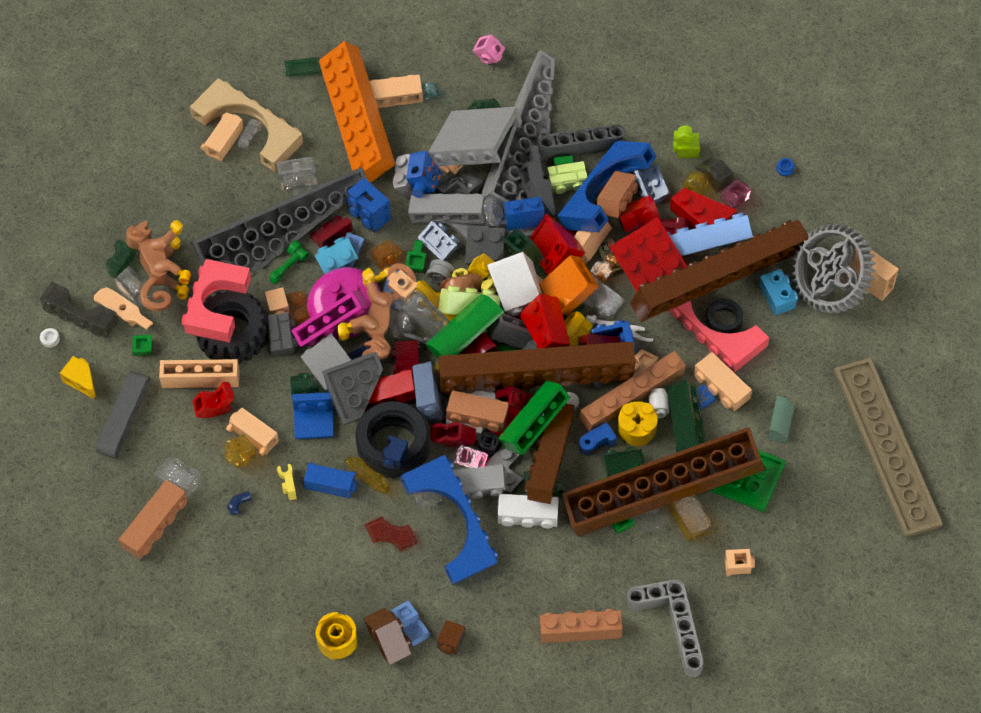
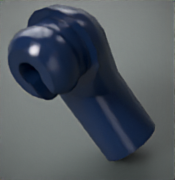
[227,491,252,515]

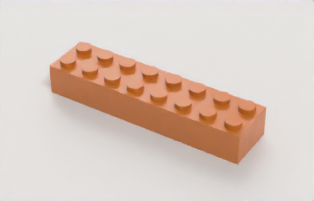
[319,41,396,183]

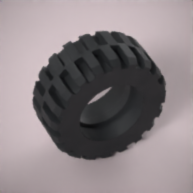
[196,290,269,364]

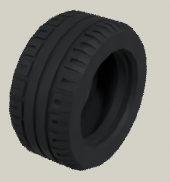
[355,401,430,479]

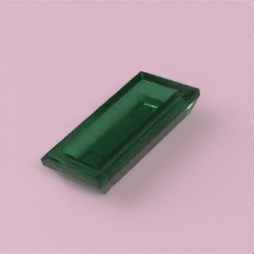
[284,57,322,77]

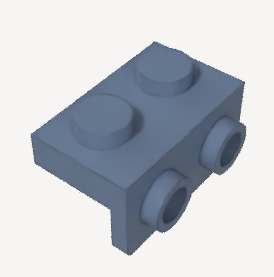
[634,163,672,204]

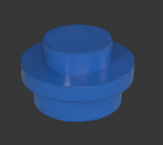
[776,158,795,176]

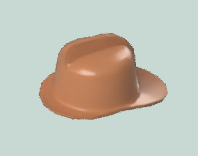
[439,273,484,293]

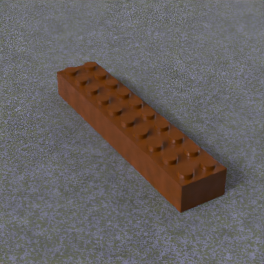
[630,219,809,323]
[438,341,636,395]
[562,427,765,537]

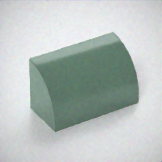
[768,395,794,443]

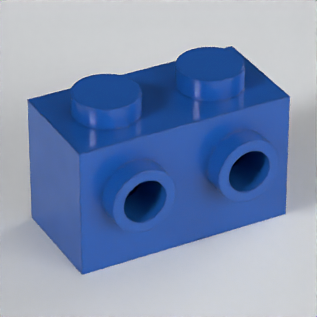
[504,197,544,231]

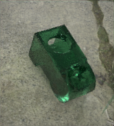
[106,239,136,278]

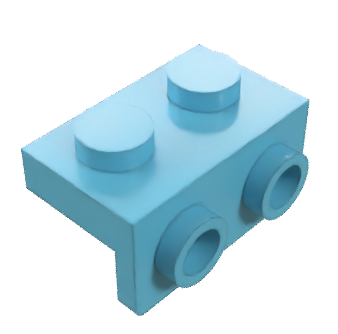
[315,236,359,274]

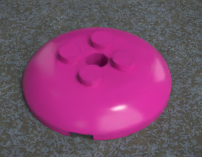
[307,267,381,339]

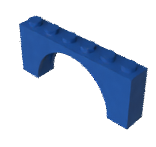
[558,141,657,233]
[400,455,498,585]

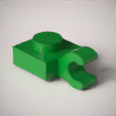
[405,240,427,273]

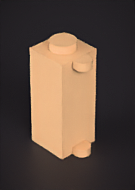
[200,112,244,161]
[574,221,612,264]
[226,408,279,456]

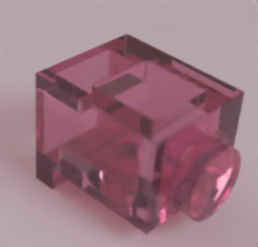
[721,178,751,210]
[454,444,488,468]

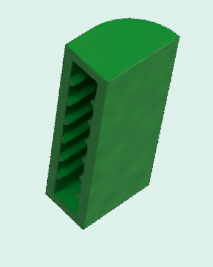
[426,294,504,359]

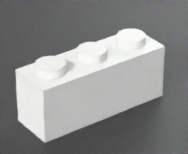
[498,494,559,529]

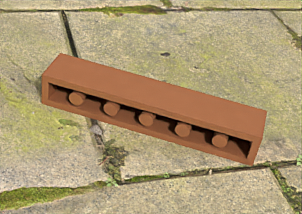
[579,351,686,432]

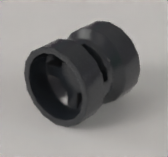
[479,432,499,457]

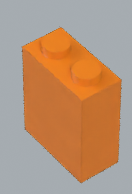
[539,256,599,315]

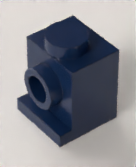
[382,435,408,470]

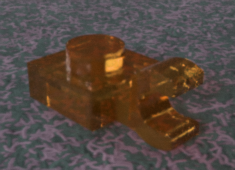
[590,253,617,288]

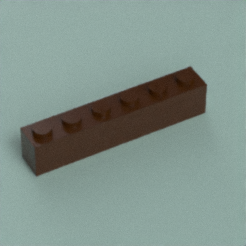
[525,403,575,504]

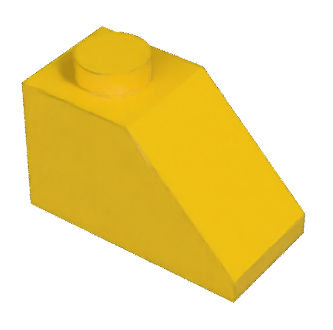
[60,356,96,399]

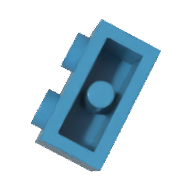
[759,269,798,316]

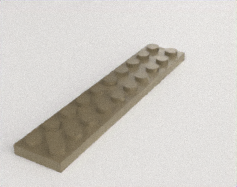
[834,358,943,538]

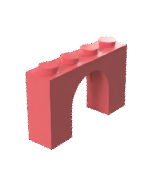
[182,259,251,343]

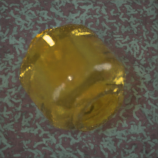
[682,171,709,195]

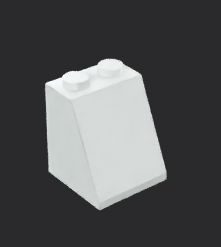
[487,252,542,316]

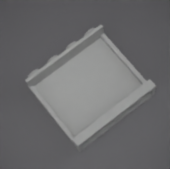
[428,107,522,166]

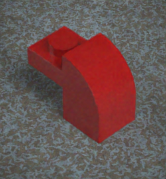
[192,382,234,418]

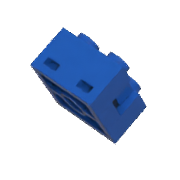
[348,178,391,233]

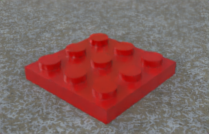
[609,217,687,292]

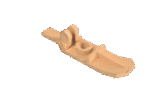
[94,287,153,330]

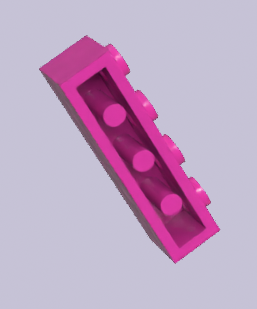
[291,291,370,347]

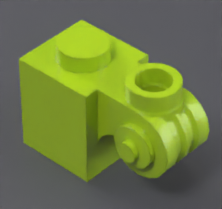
[673,125,700,159]

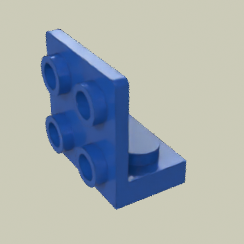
[591,320,636,352]
[292,392,334,439]

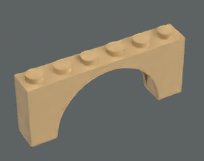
[190,78,303,172]

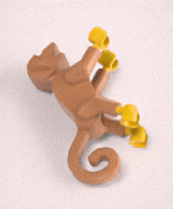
[126,220,191,311]
[338,263,416,360]

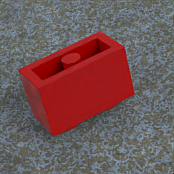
[618,195,660,232]

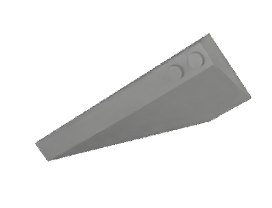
[482,50,555,213]

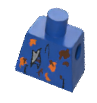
[406,151,442,198]

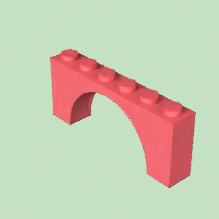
[670,264,769,373]

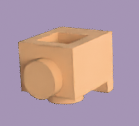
[387,270,418,302]
[725,549,755,576]

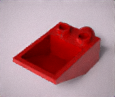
[526,214,586,275]

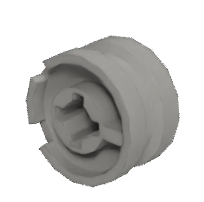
[426,259,455,285]

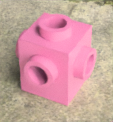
[473,34,505,65]

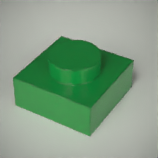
[553,155,573,165]
[132,335,153,356]

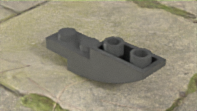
[519,145,556,217]

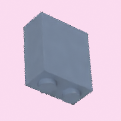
[413,362,446,423]

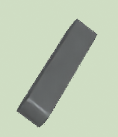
[538,124,626,159]
[96,371,150,459]

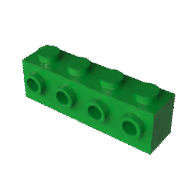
[498,380,571,456]

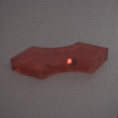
[365,516,417,551]

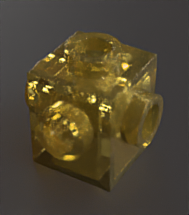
[224,434,256,469]

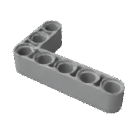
[627,580,703,677]

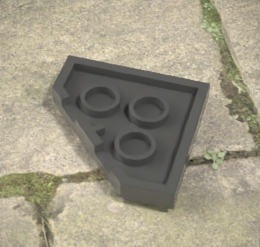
[321,351,383,426]

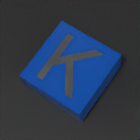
[688,385,715,411]

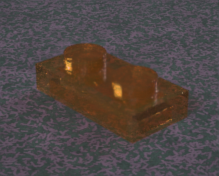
[286,290,310,328]

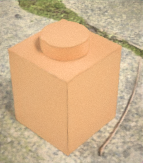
[265,287,290,315]

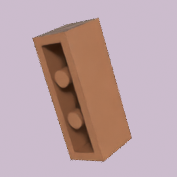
[597,171,638,218]
[446,390,509,432]

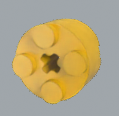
[618,402,658,447]
[316,612,357,660]

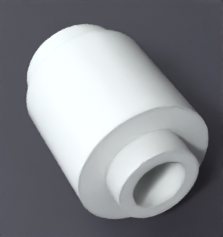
[649,388,669,418]

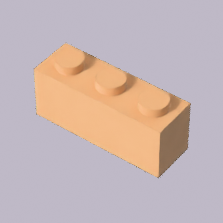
[369,74,423,108]
[694,352,752,412]

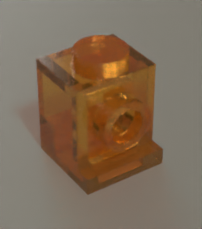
[371,239,401,272]

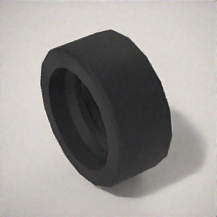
[706,299,743,334]

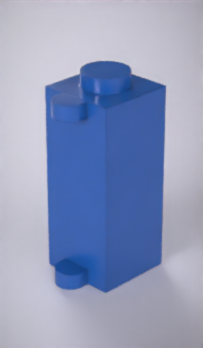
[304,462,358,498]

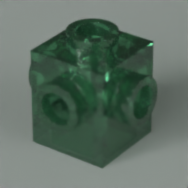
[290,372,319,400]

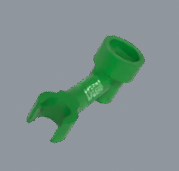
[269,240,309,284]

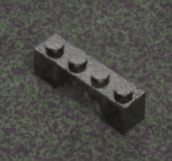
[40,281,119,338]

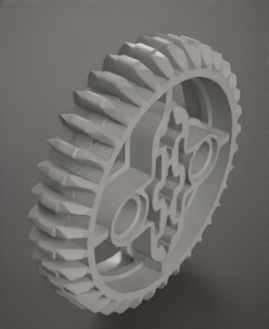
[791,224,876,313]

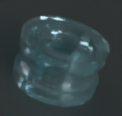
[422,82,439,99]

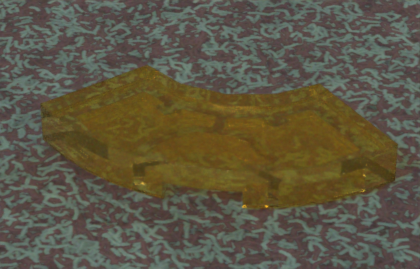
[345,457,390,494]

